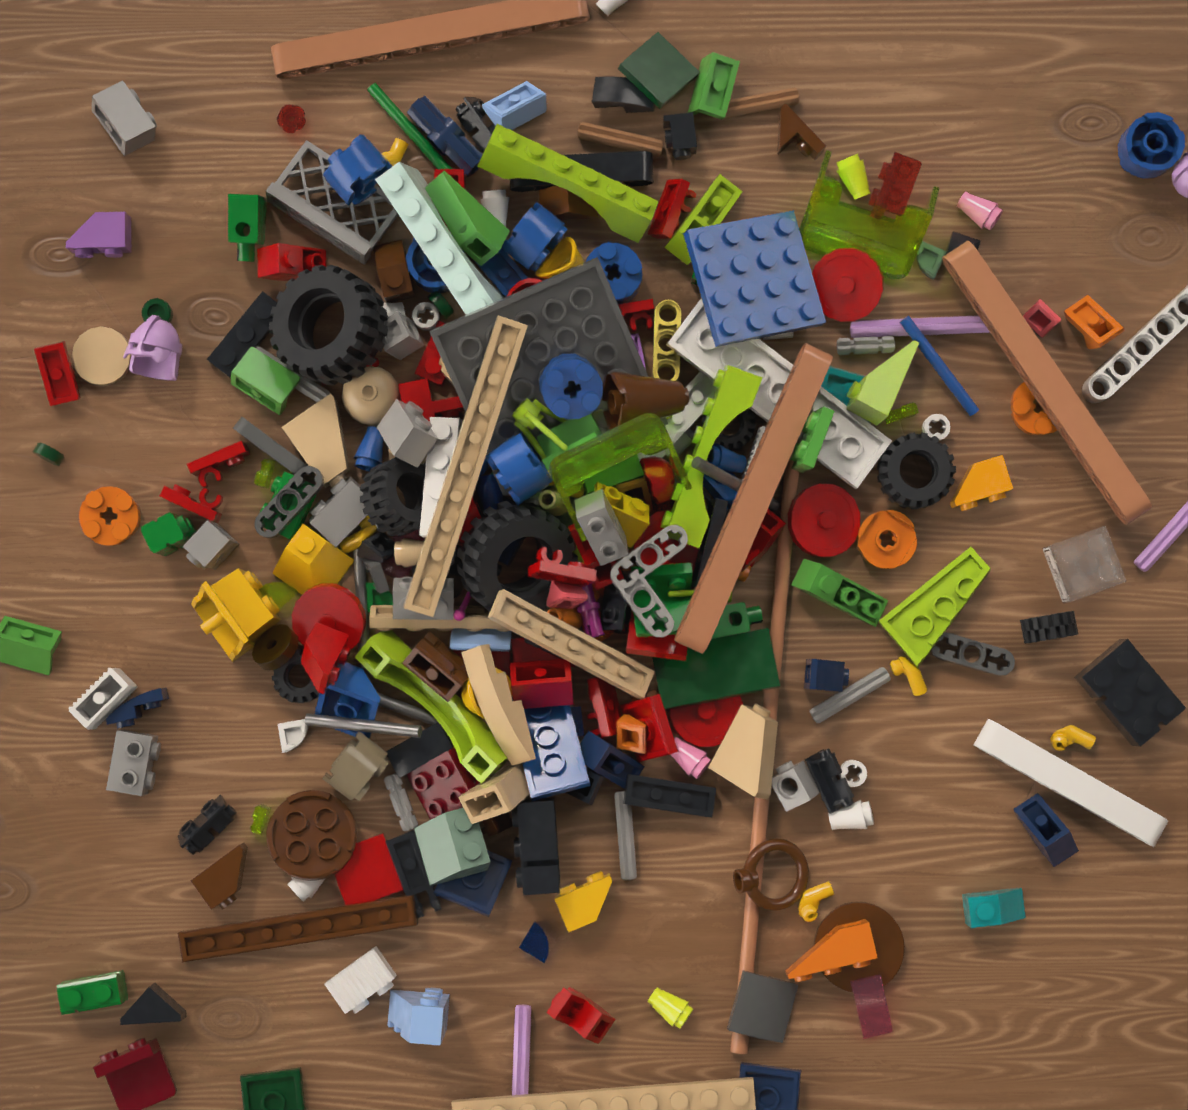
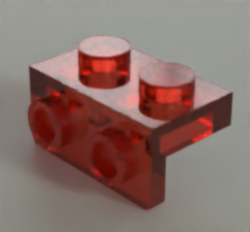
[868,152,922,220]

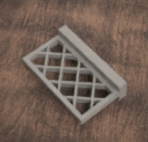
[266,140,399,265]

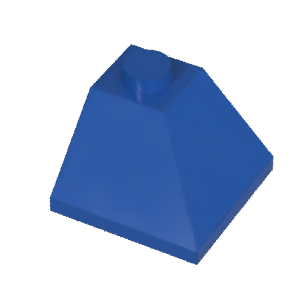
[315,662,381,739]

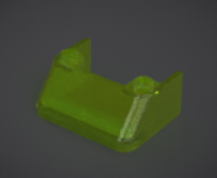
[799,150,939,279]
[549,413,692,542]

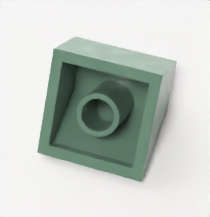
[414,808,490,886]

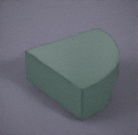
[916,240,947,280]

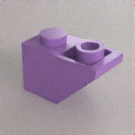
[66,212,131,258]

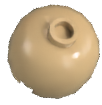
[342,366,401,426]

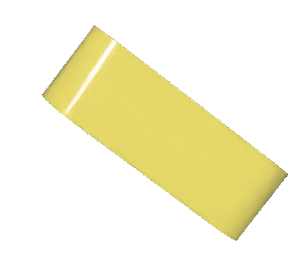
[652,299,681,381]

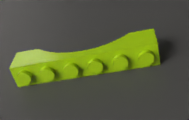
[477,124,658,243]
[660,365,762,548]
[355,630,508,784]

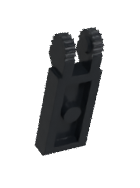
[386,830,442,918]

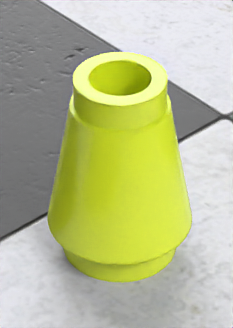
[836,154,871,200]
[647,987,693,1029]

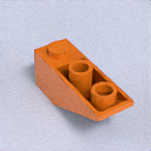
[785,919,878,982]

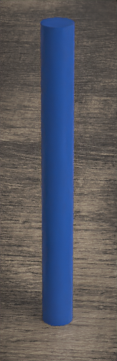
[899,315,979,416]

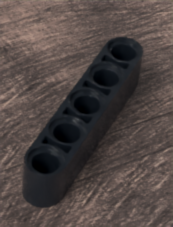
[509,151,654,192]

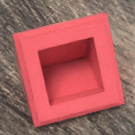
[1023,299,1062,338]
[546,581,588,609]

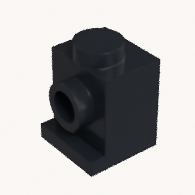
[663,112,697,160]

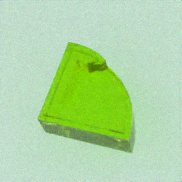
[885,402,919,425]
[254,458,276,489]
[259,582,299,609]
[250,804,272,836]

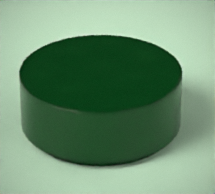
[427,291,454,319]
[142,298,173,323]
[33,442,64,466]

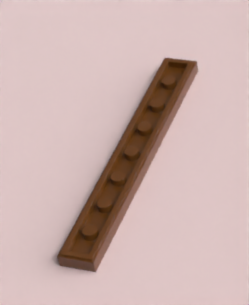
[178,895,418,963]

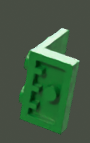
[631,563,693,637]

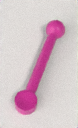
[453,592,471,621]

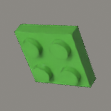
[790,406,835,473]

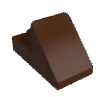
[777,103,826,160]

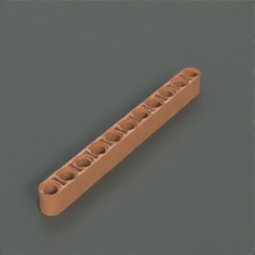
[271,0,590,79]
[942,241,1152,525]
[674,343,833,654]

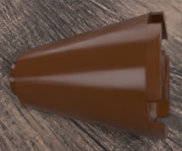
[602,372,689,433]

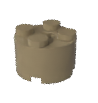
[322,731,389,801]

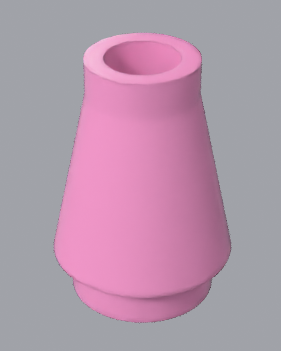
[956,192,1003,230]
[670,737,711,779]

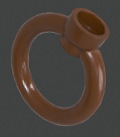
[733,838,809,911]

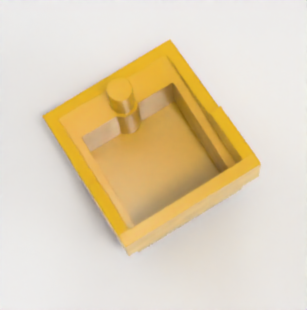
[191,568,281,662]

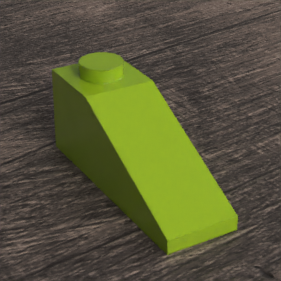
[665,174,743,265]
[846,340,919,426]

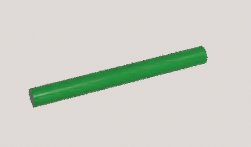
[367,83,452,169]

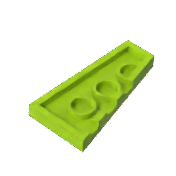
[879,547,991,668]

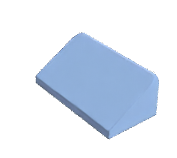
[482,81,547,130]
[450,628,512,652]

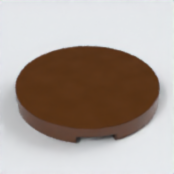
[266,790,357,881]
[814,901,905,993]

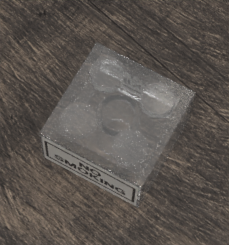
[1042,525,1127,603]

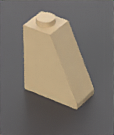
[282,393,350,488]
[708,704,778,800]
[458,763,530,824]

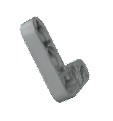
[610,525,688,637]

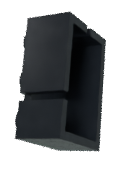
[1074,639,1186,747]
[512,797,561,895]

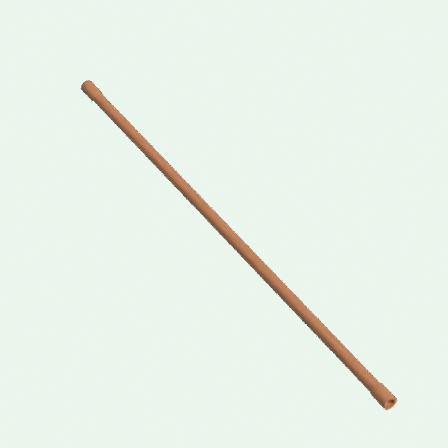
[730,459,799,1054]

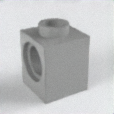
[382,311,424,360]
[772,760,820,812]

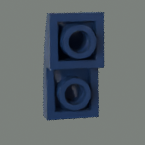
[106,688,169,729]

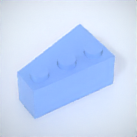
[387,988,450,1045]

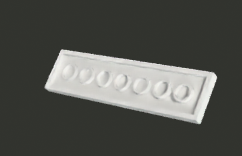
[666,298,892,489]

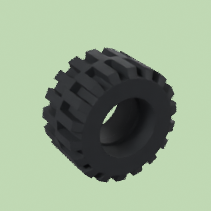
[877,432,956,509]
[360,457,426,536]

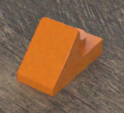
[1064,295,1124,349]

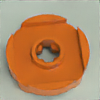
[1010,382,1057,436]
[79,486,141,546]
[857,510,917,569]

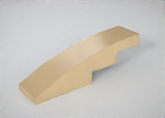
[461,644,536,766]

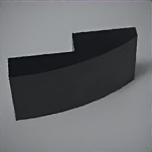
[592,76,655,113]
[386,722,454,778]

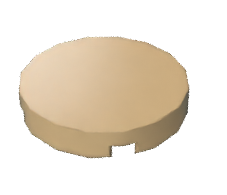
[72,326,131,386]

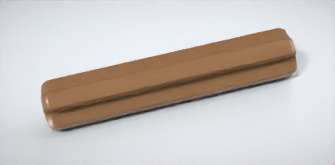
[715,87,799,120]
[577,122,664,157]

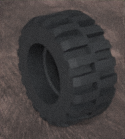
[269,265,388,385]
[457,501,578,612]

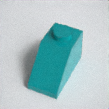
[962,888,1026,928]

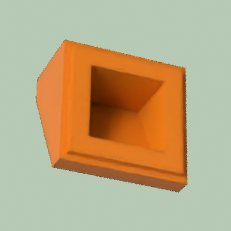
[617,714,646,754]

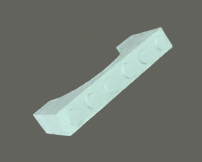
[375,162,504,315]

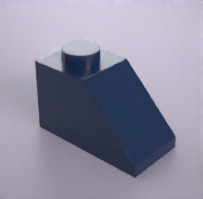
[804,659,849,692]
[580,730,645,789]
[1013,793,1079,867]

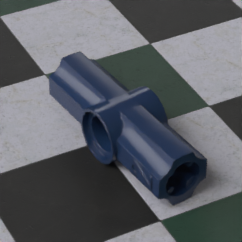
[407,95,482,177]

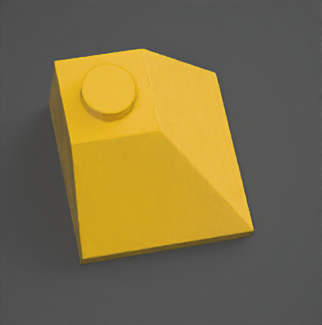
[272,524,354,595]

